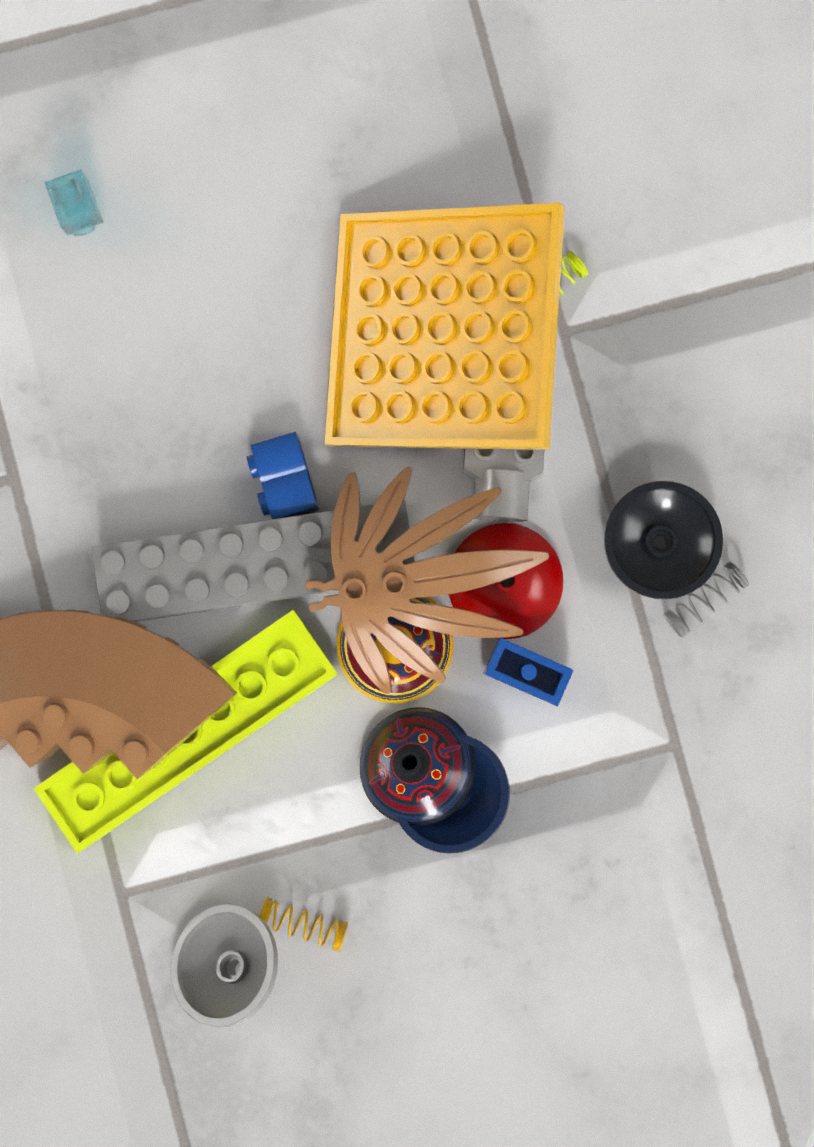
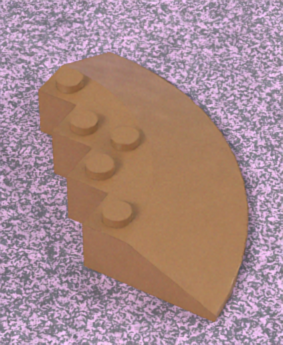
[0,609,237,779]

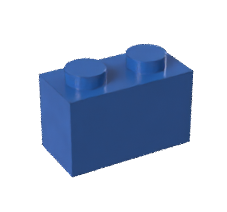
[483,638,574,707]

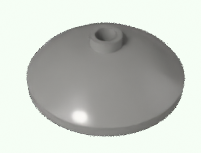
[171,904,278,1027]

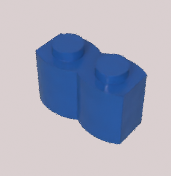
[246,432,319,520]

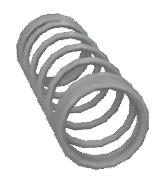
[664,562,749,637]

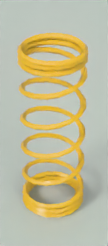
[260,897,349,952]

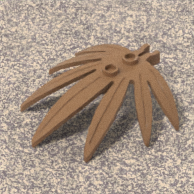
[305,466,549,694]

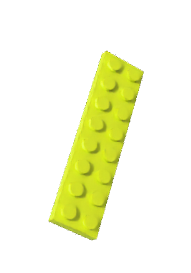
[33,610,338,854]

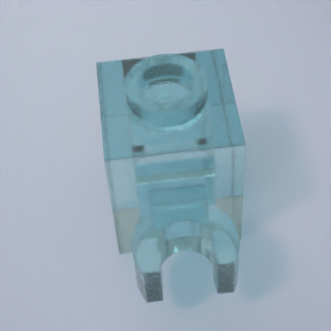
[44,169,104,236]

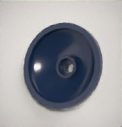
[396,734,510,854]

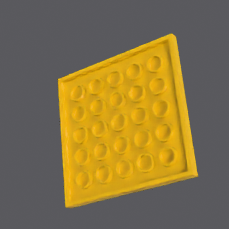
[325,203,565,450]

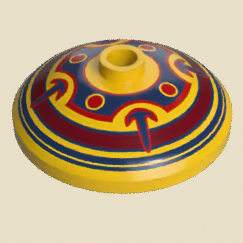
[337,597,453,703]

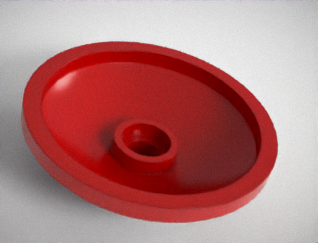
[448,523,564,640]

